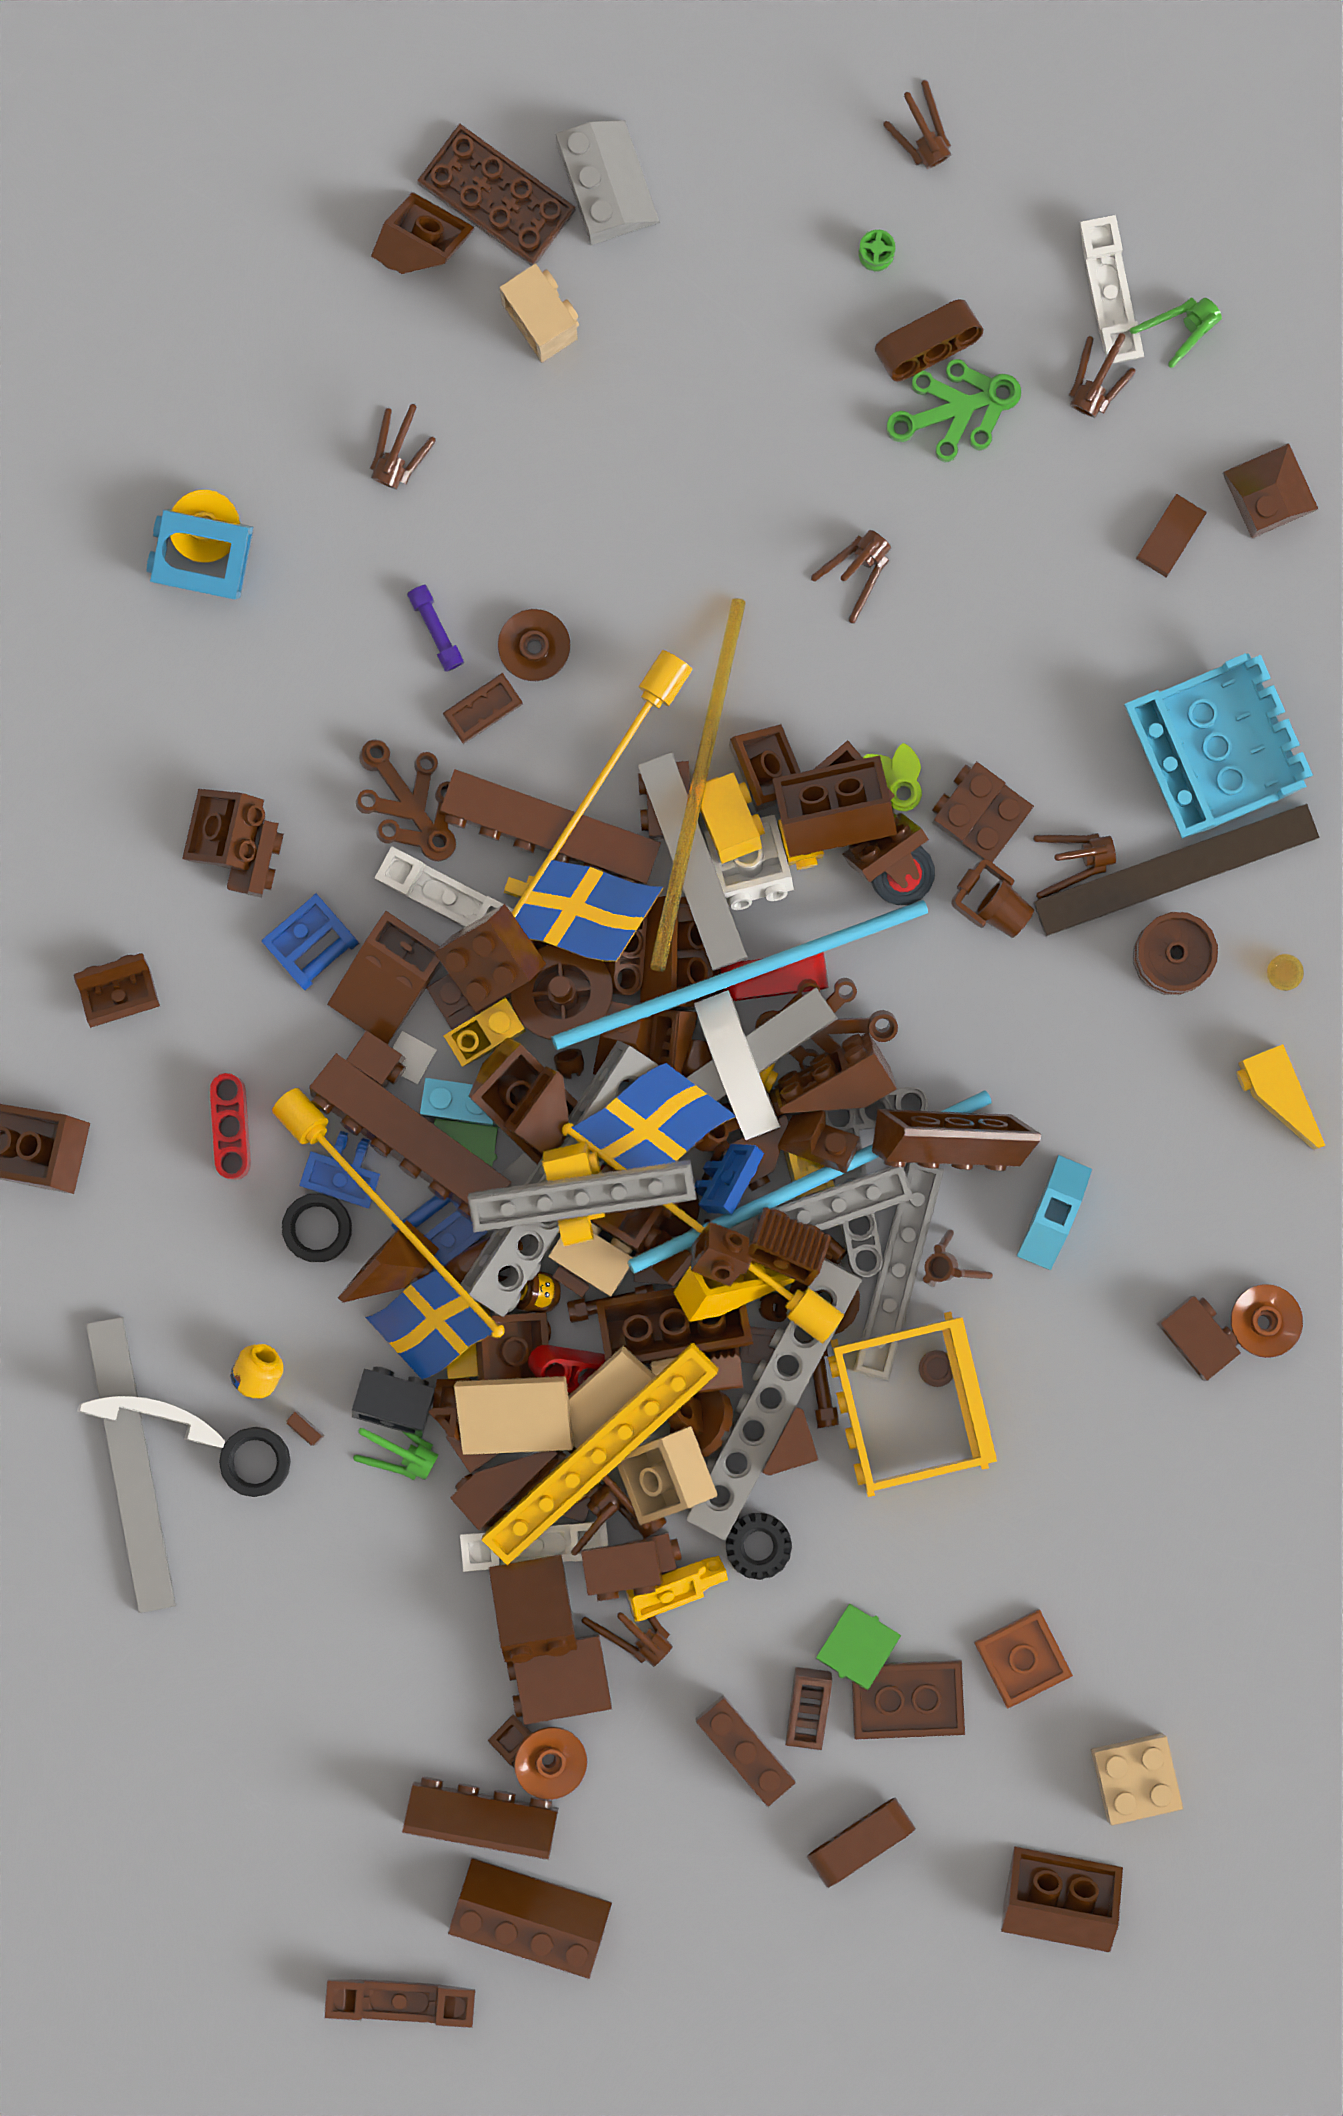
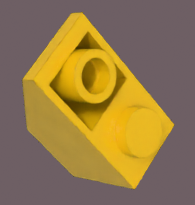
[443,998,526,1067]

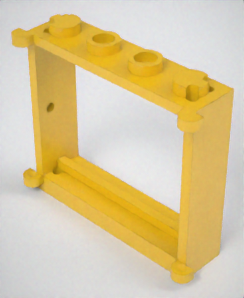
[827,1311,997,1497]

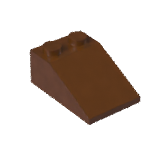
[0,1104,90,1194]

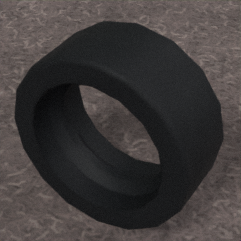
[282,1194,352,1262]
[219,1427,291,1497]

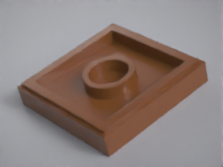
[974,1609,1073,1709]

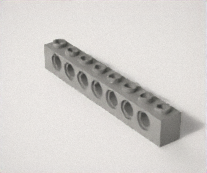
[460,1041,659,1317]
[686,1258,862,1541]

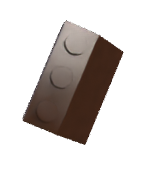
[773,755,897,858]
[640,895,723,1010]
[468,1037,578,1165]
[1001,1846,1123,1953]

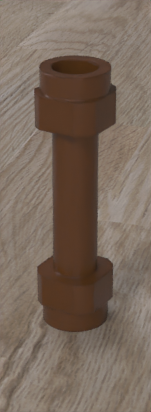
[567,1284,654,1323]
[803,1340,839,1428]

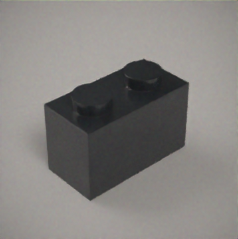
[352,1366,435,1437]

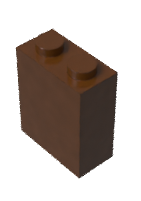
[489,1554,578,1663]
[506,1634,612,1725]

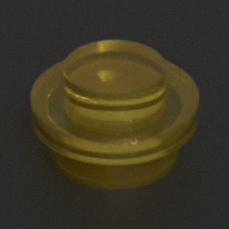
[1267,954,1304,991]

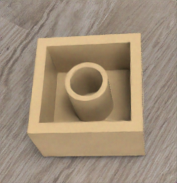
[499,263,579,363]
[548,1223,632,1297]
[617,1427,718,1525]
[1091,1733,1183,1826]

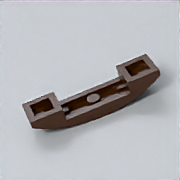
[324,1979,475,2028]

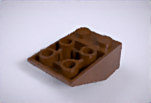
[327,911,442,1044]
[774,1031,897,1113]

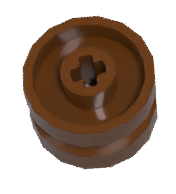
[1133,912,1218,995]

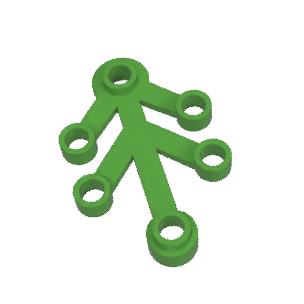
[886,359,1021,462]

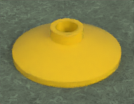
[169,490,240,563]

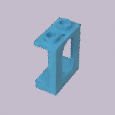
[146,509,254,600]

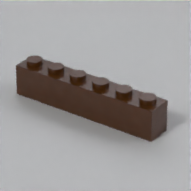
[439,769,661,885]
[309,1053,512,1221]

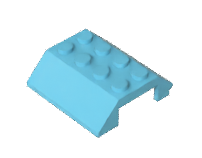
[1124,653,1313,838]

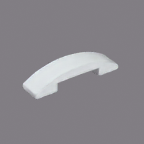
[1080,215,1144,364]
[375,846,513,927]
[694,990,780,1140]
[77,1396,225,1449]
[460,1521,609,1572]

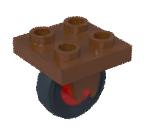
[842,812,935,905]

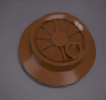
[511,945,613,1040]

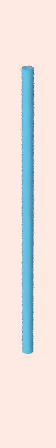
[551,900,928,1050]
[627,1090,992,1274]

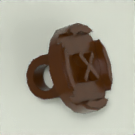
[666,1390,733,1457]

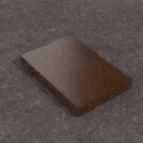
[852,1660,965,1740]

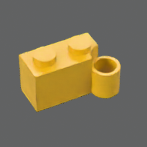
[691,772,765,864]
[543,1141,605,1246]

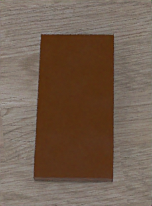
[417,123,576,266]

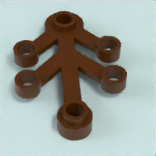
[356,740,456,861]
[755,978,898,1070]

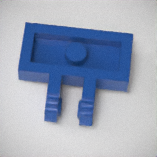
[299,1131,381,1209]
[694,1144,764,1215]

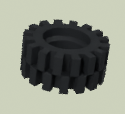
[726,1513,792,1580]

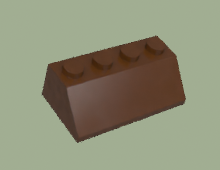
[872,1109,1041,1171]
[596,1287,753,1364]
[402,1777,559,1860]
[448,1858,612,1979]

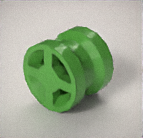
[858,229,896,272]

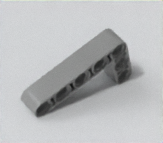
[825,1087,928,1278]

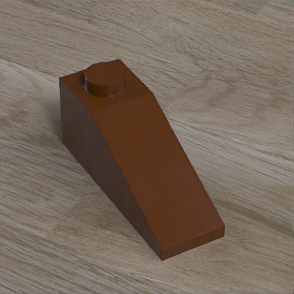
[450,1450,567,1531]

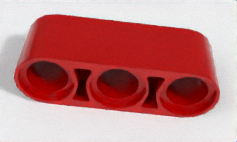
[720,952,829,1001]
[210,1073,251,1180]
[528,1345,606,1393]

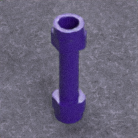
[407,585,464,672]

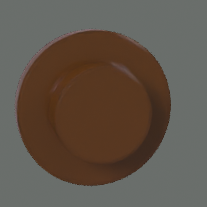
[919,1350,953,1387]

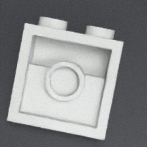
[704,814,794,910]

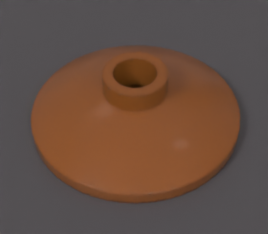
[1230,1284,1303,1358]
[514,1727,587,1800]

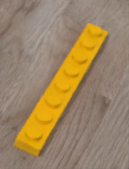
[481,1343,719,1565]

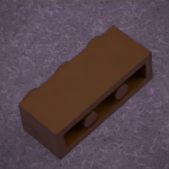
[695,1695,796,1807]

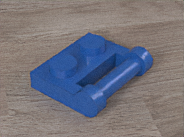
[261,893,360,991]
[391,1195,488,1274]

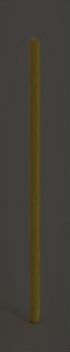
[650,598,746,971]

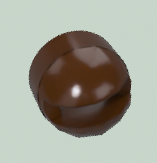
[553,1048,584,1079]
[758,1292,788,1322]

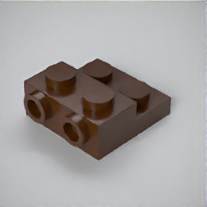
[932,762,1034,863]
[182,789,265,871]
[590,1164,682,1254]
[476,1312,553,1380]

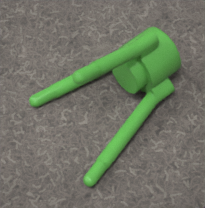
[1130,297,1222,368]
[353,1428,439,1480]

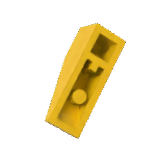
[1236,1044,1326,1150]
[674,1261,795,1322]

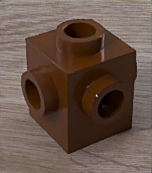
[691,1222,752,1286]

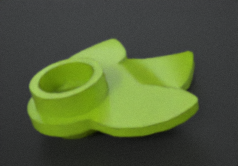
[863,743,922,812]

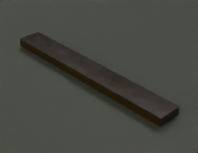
[1033,804,1320,936]

